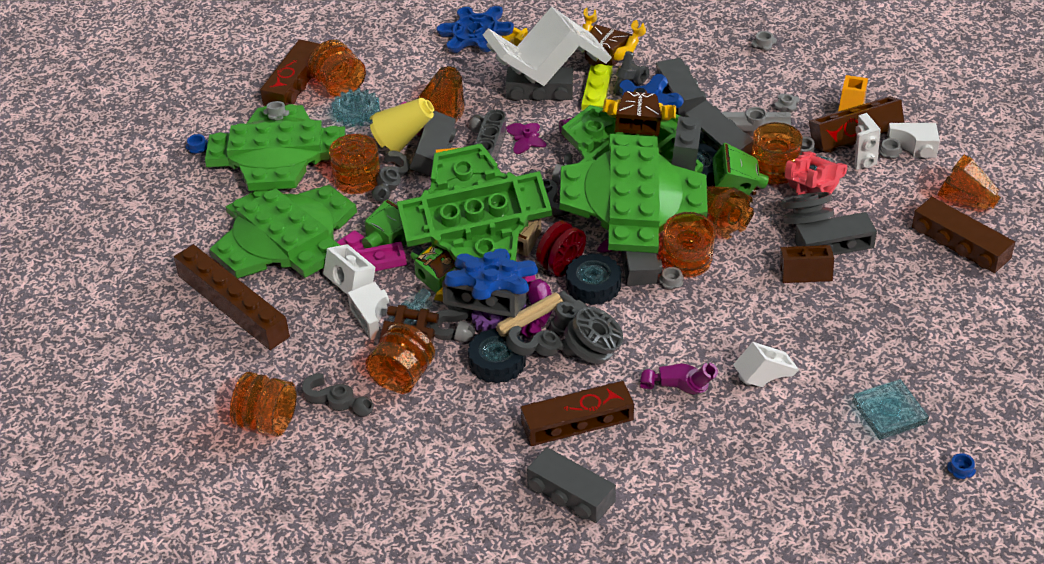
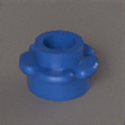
[186,134,208,154]
[947,453,976,479]

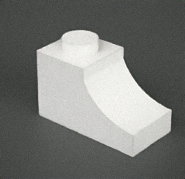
[887,123,940,158]
[347,282,389,340]
[733,342,799,387]

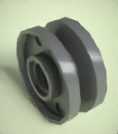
[781,192,835,224]
[565,307,623,364]

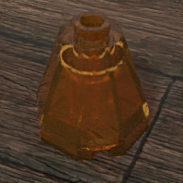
[417,66,465,123]
[937,154,1001,211]
[703,186,754,239]

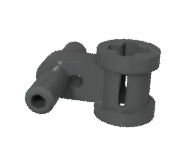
[613,51,649,95]
[549,291,588,336]

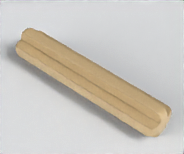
[496,293,563,337]

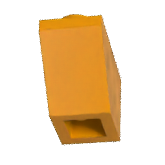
[838,75,868,112]

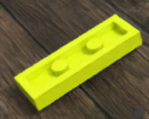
[581,64,613,110]

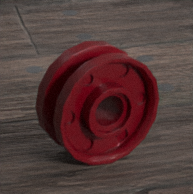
[536,220,586,277]

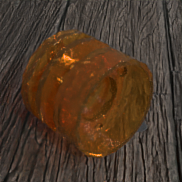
[308,40,366,98]
[751,122,803,185]
[329,134,380,194]
[661,212,716,277]
[365,323,435,394]
[230,371,297,437]

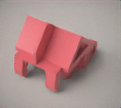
[785,151,847,195]

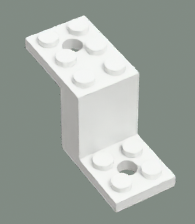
[483,6,612,86]

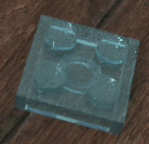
[852,379,929,440]

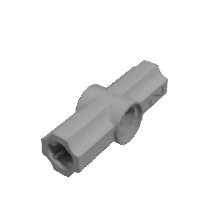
[722,107,791,137]

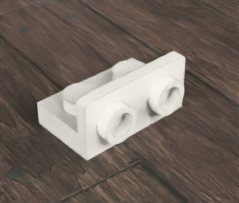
[854,113,881,170]

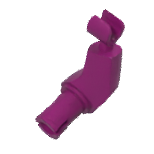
[521,279,553,338]
[640,362,718,395]

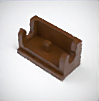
[780,245,835,283]

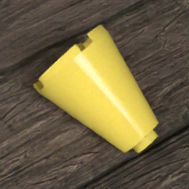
[370,98,434,152]

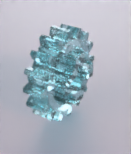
[332,88,380,127]

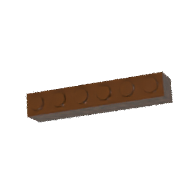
[173,244,290,350]

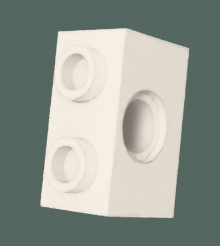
[323,244,376,295]

